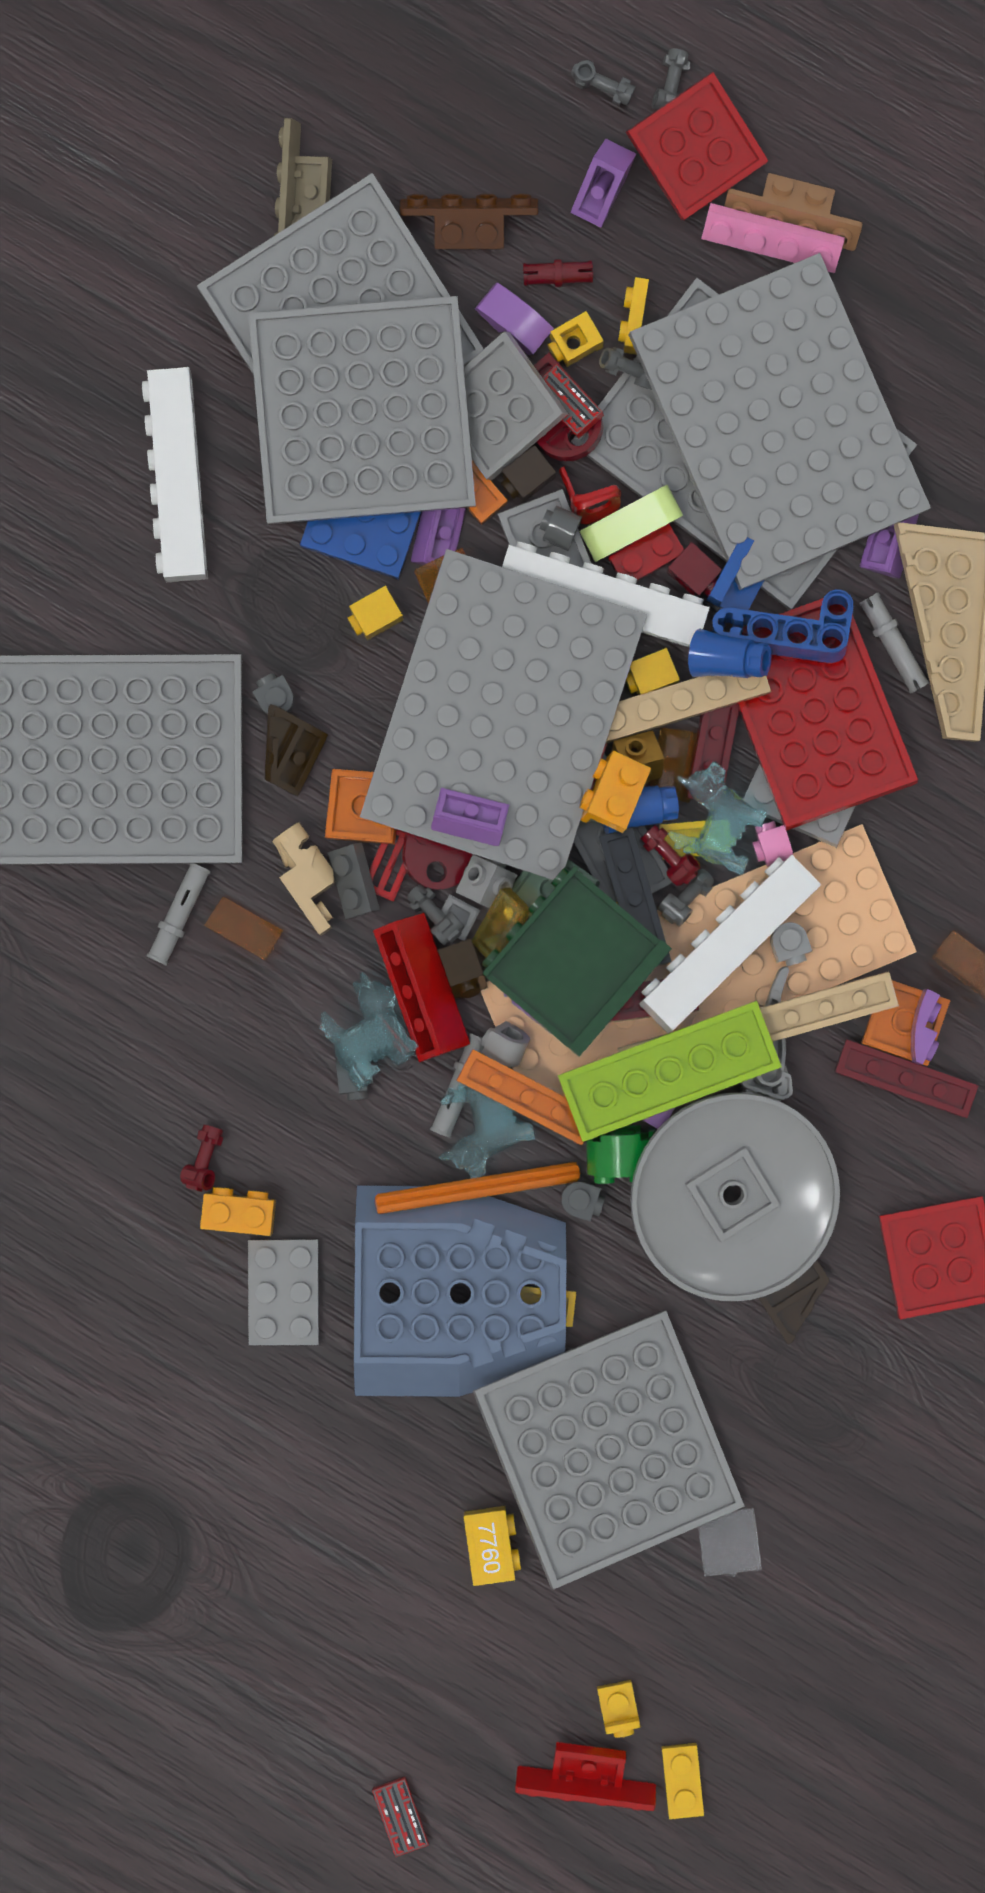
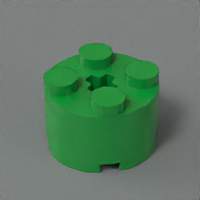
[586,1125,656,1184]

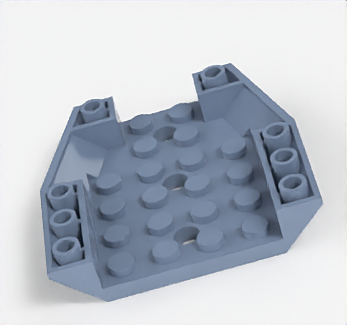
[354,1185,567,1397]

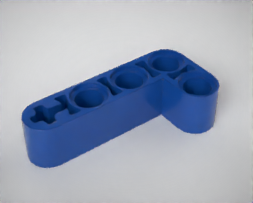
[712,589,853,663]

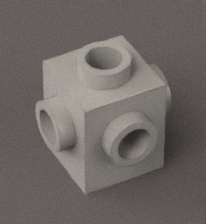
[456,855,517,913]

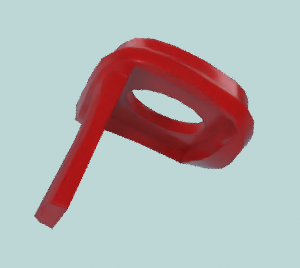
[559,467,621,524]

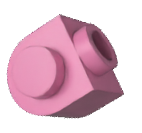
[752,821,794,867]

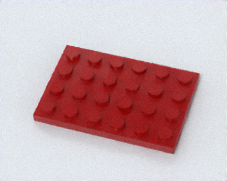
[737,599,918,831]

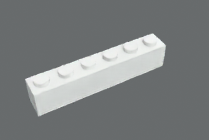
[142,367,208,582]
[502,541,710,647]
[639,855,821,1034]

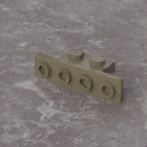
[274,118,332,236]

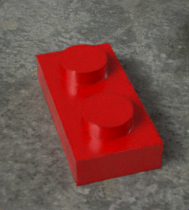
[608,523,684,582]

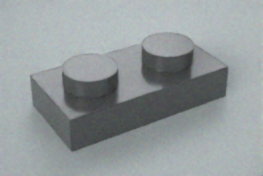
[328,843,380,919]

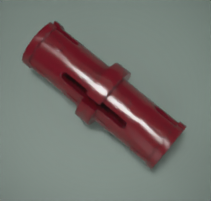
[523,259,593,287]

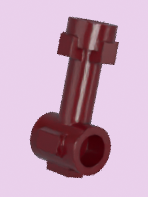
[640,824,701,886]
[180,1124,224,1192]

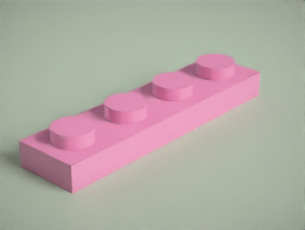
[701,203,845,273]

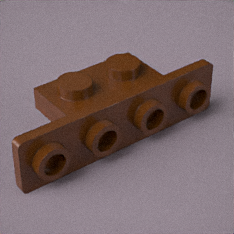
[400,193,538,249]

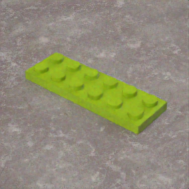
[557,1001,782,1142]

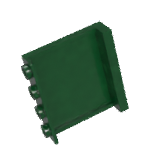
[482,866,672,1057]

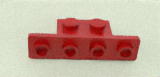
[515,1742,656,1811]

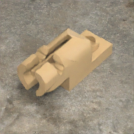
[272,822,335,936]

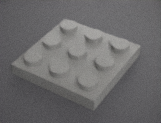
[464,331,568,480]

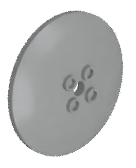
[630,1093,840,1301]

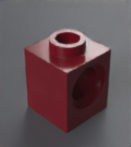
[666,542,722,598]

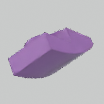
[475,283,554,355]
[911,989,941,1065]

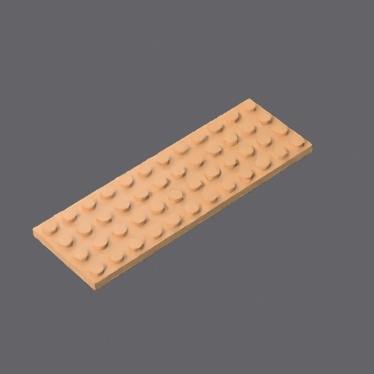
[481,824,917,1097]

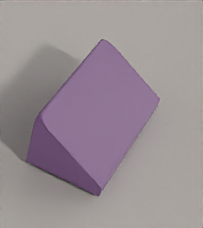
[411,508,466,569]
[859,514,919,578]
[431,788,509,846]

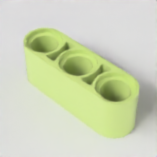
[579,485,683,562]

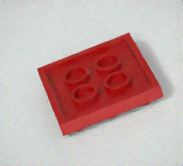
[626,72,768,220]
[878,1196,985,1320]

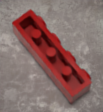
[373,913,470,1062]

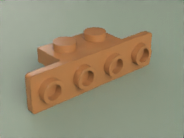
[724,173,863,251]

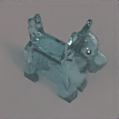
[668,761,767,875]
[319,972,418,1091]
[439,1073,535,1179]

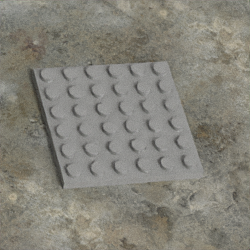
[197,173,484,376]
[248,296,476,524]
[473,1311,745,1589]

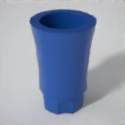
[688,628,771,678]
[603,785,679,834]

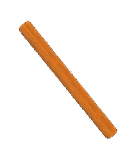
[375,1162,580,1214]

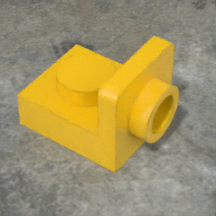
[597,1680,641,1738]

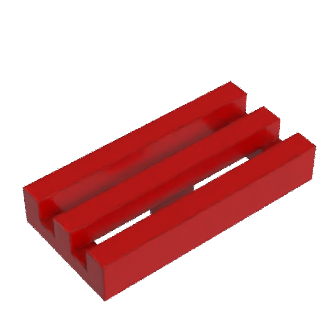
[369,830,407,902]

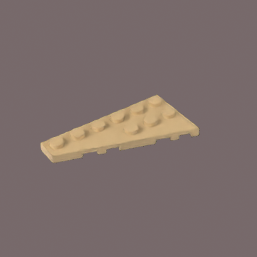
[894,522,985,742]

